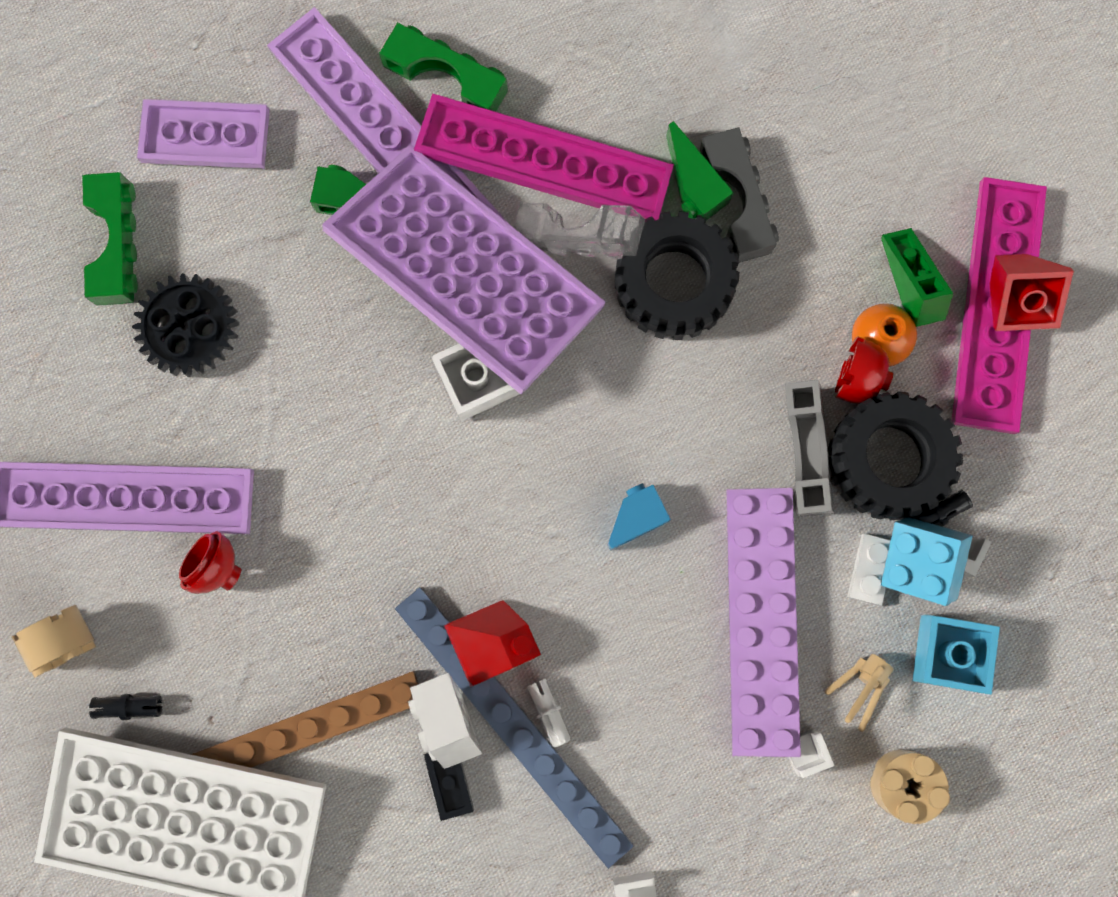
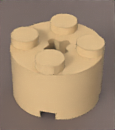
[11,605,96,678]
[870,749,950,824]

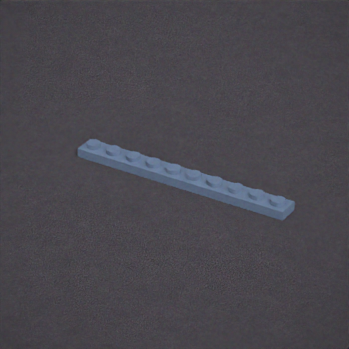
[394,587,634,869]

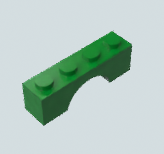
[379,22,508,112]
[82,172,138,306]

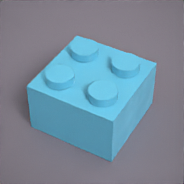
[881,517,973,606]
[912,615,1000,695]

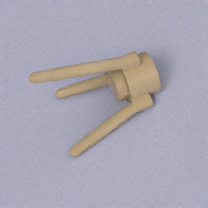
[825,654,894,732]

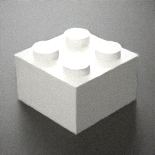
[431,344,519,421]
[408,673,482,769]

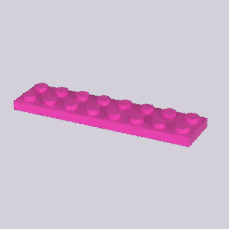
[414,93,674,221]
[951,177,1047,434]

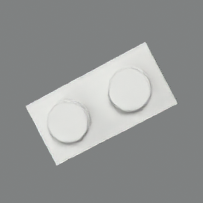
[847,534,891,606]

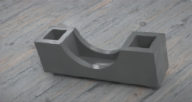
[700,127,779,263]

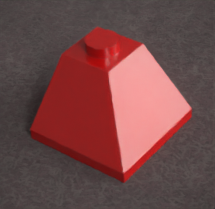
[989,254,1074,331]
[444,600,541,687]

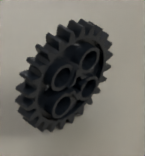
[132,273,239,377]

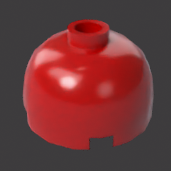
[835,336,894,404]

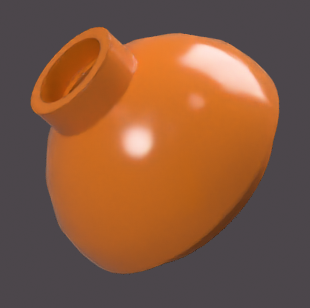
[852,304,917,367]

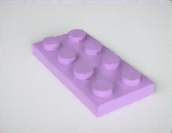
[137,99,270,169]

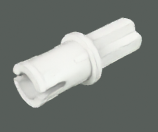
[527,679,570,747]

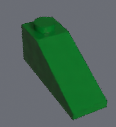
[666,121,733,221]
[310,165,366,215]
[881,228,953,327]

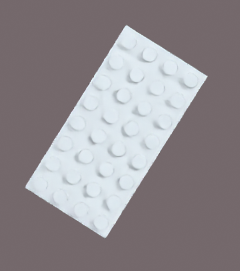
[34,728,327,897]

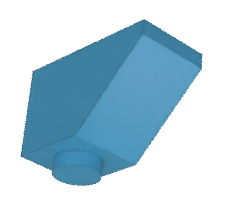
[608,483,671,551]

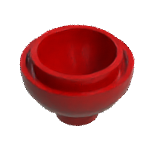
[179,531,242,594]

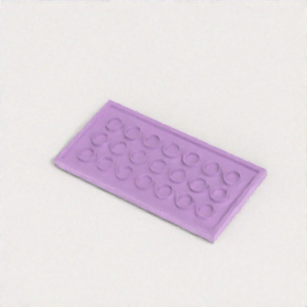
[322,145,606,395]

